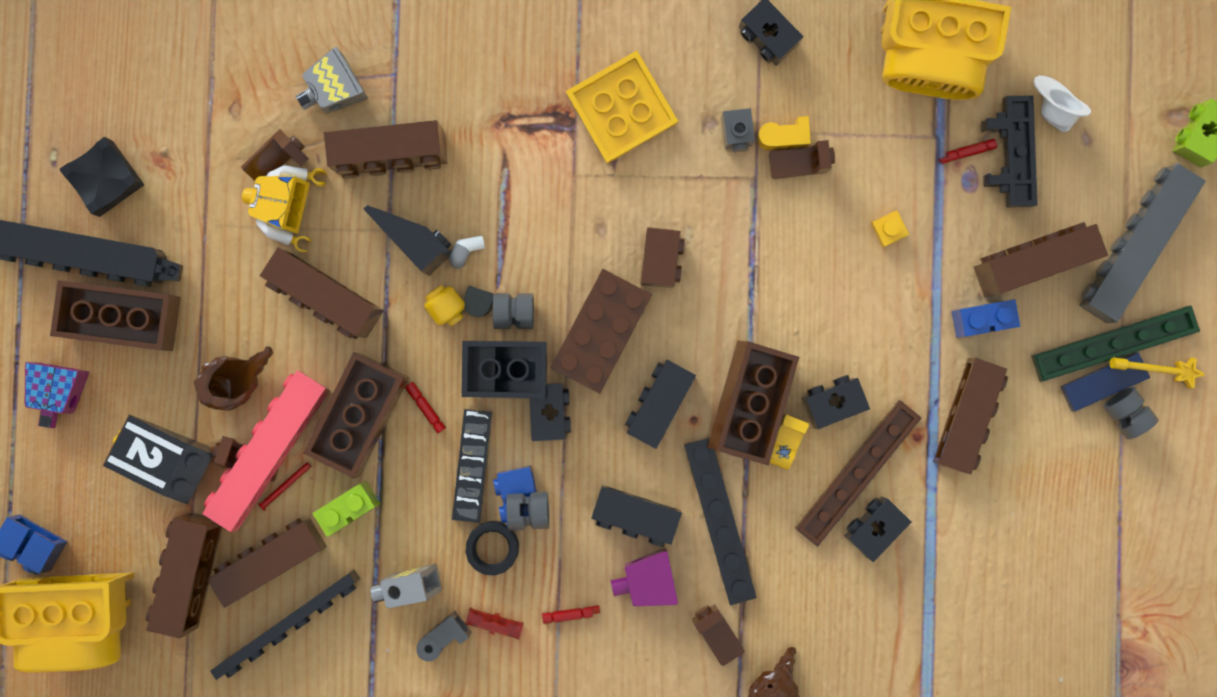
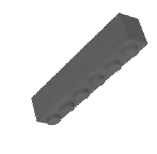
[1079,163,1206,323]

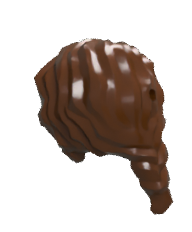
[193,346,273,411]
[748,647,800,697]

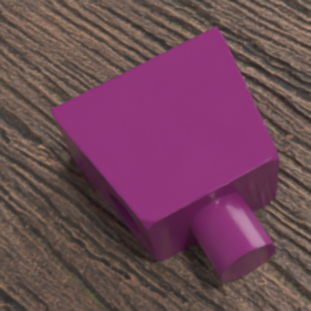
[611,548,678,606]

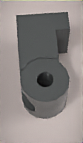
[416,611,472,662]

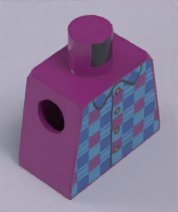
[24,362,89,428]

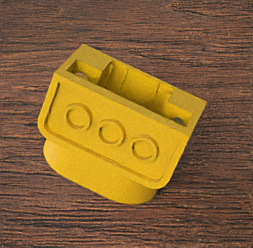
[881,0,1011,100]
[0,572,134,673]

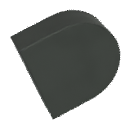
[464,285,494,317]

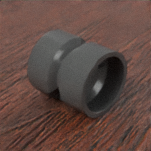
[493,293,534,329]
[1103,387,1159,440]
[506,492,549,531]

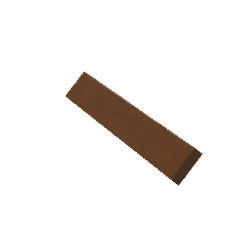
[795,400,922,547]

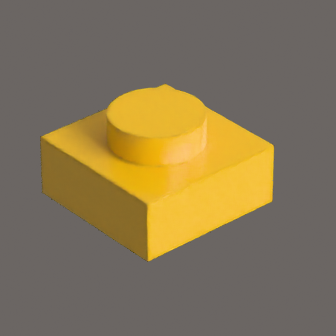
[870,210,909,248]

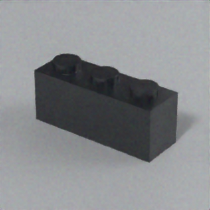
[624,359,696,449]
[591,485,682,547]

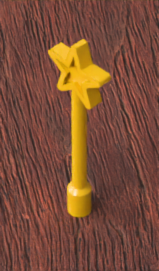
[1110,357,1205,389]

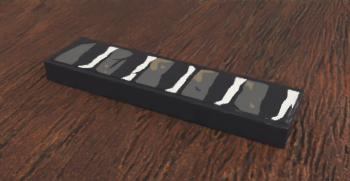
[452,409,493,523]

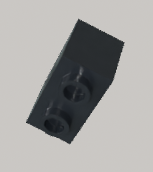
[739,0,804,66]
[802,375,870,429]
[529,383,571,441]
[844,496,912,562]

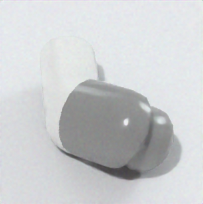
[449,235,485,269]

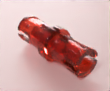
[465,607,524,640]

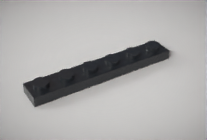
[684,437,757,606]
[210,570,361,680]

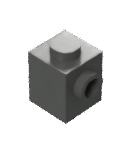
[721,108,755,153]

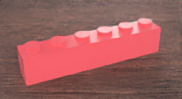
[202,370,330,532]

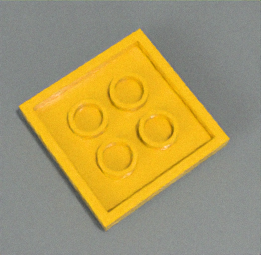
[565,50,679,164]

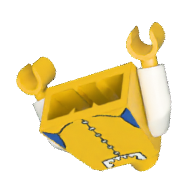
[242,165,327,252]

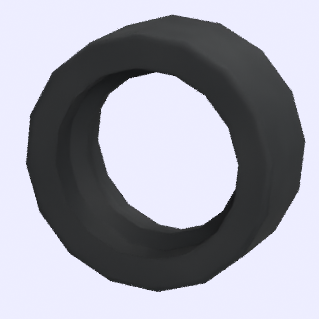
[465,521,519,576]

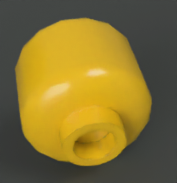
[424,284,465,327]

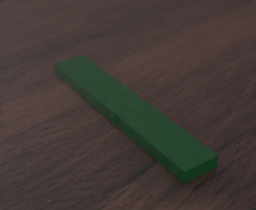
[1031,305,1200,382]

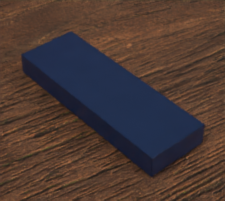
[1060,353,1150,412]

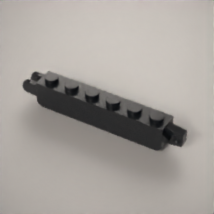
[0,220,183,287]

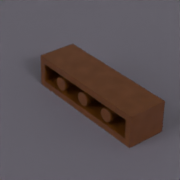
[933,358,1008,475]
[207,518,327,608]

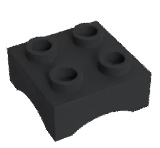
[59,137,144,217]

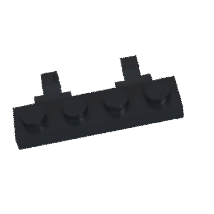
[981,96,1038,208]

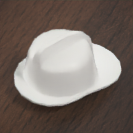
[1034,75,1091,132]

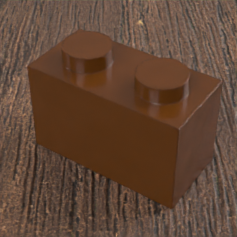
[640,227,685,288]

